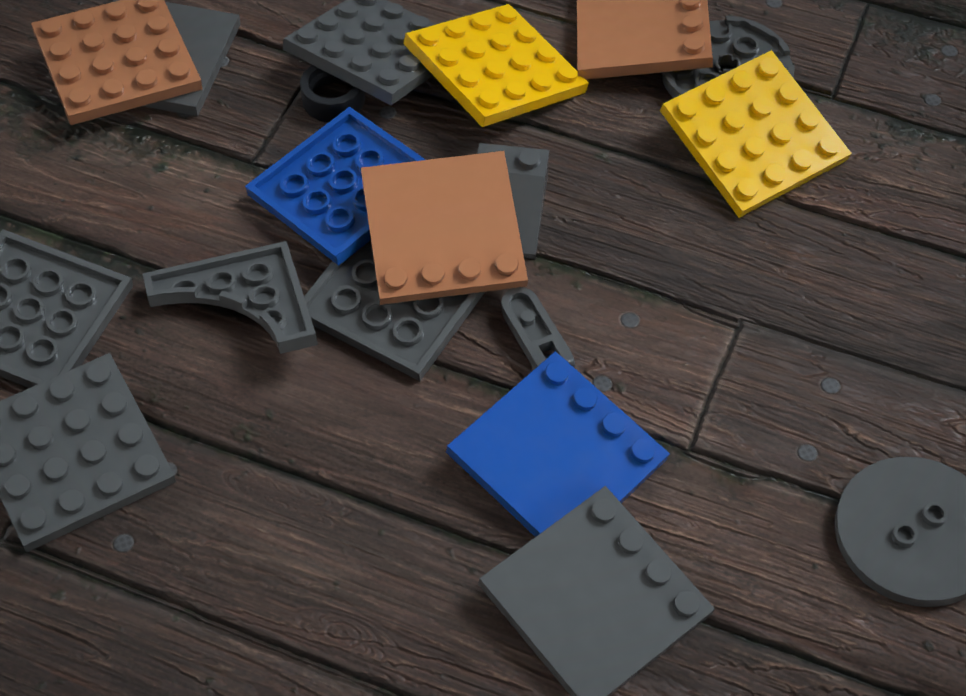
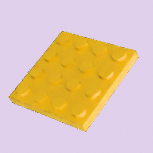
[403,4,589,127]
[660,50,852,218]

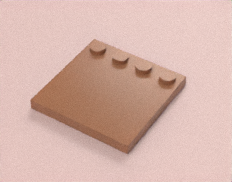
[577,0,713,80]
[361,151,528,305]

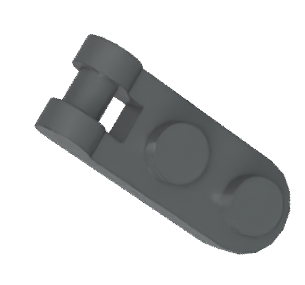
[501,287,575,370]

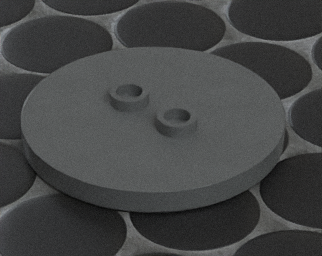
[835,457,966,607]

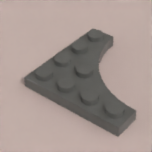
[142,241,318,354]

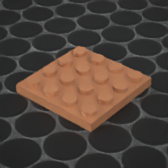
[31,0,202,125]

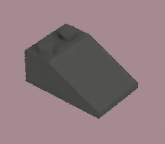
[477,143,549,259]

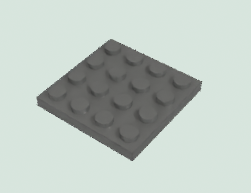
[283,0,436,105]
[0,353,176,553]

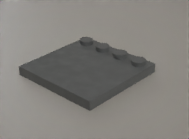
[113,0,241,116]
[0,229,133,388]
[304,240,485,381]
[478,486,715,696]

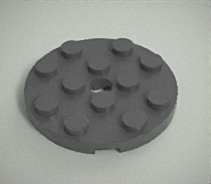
[660,16,795,98]

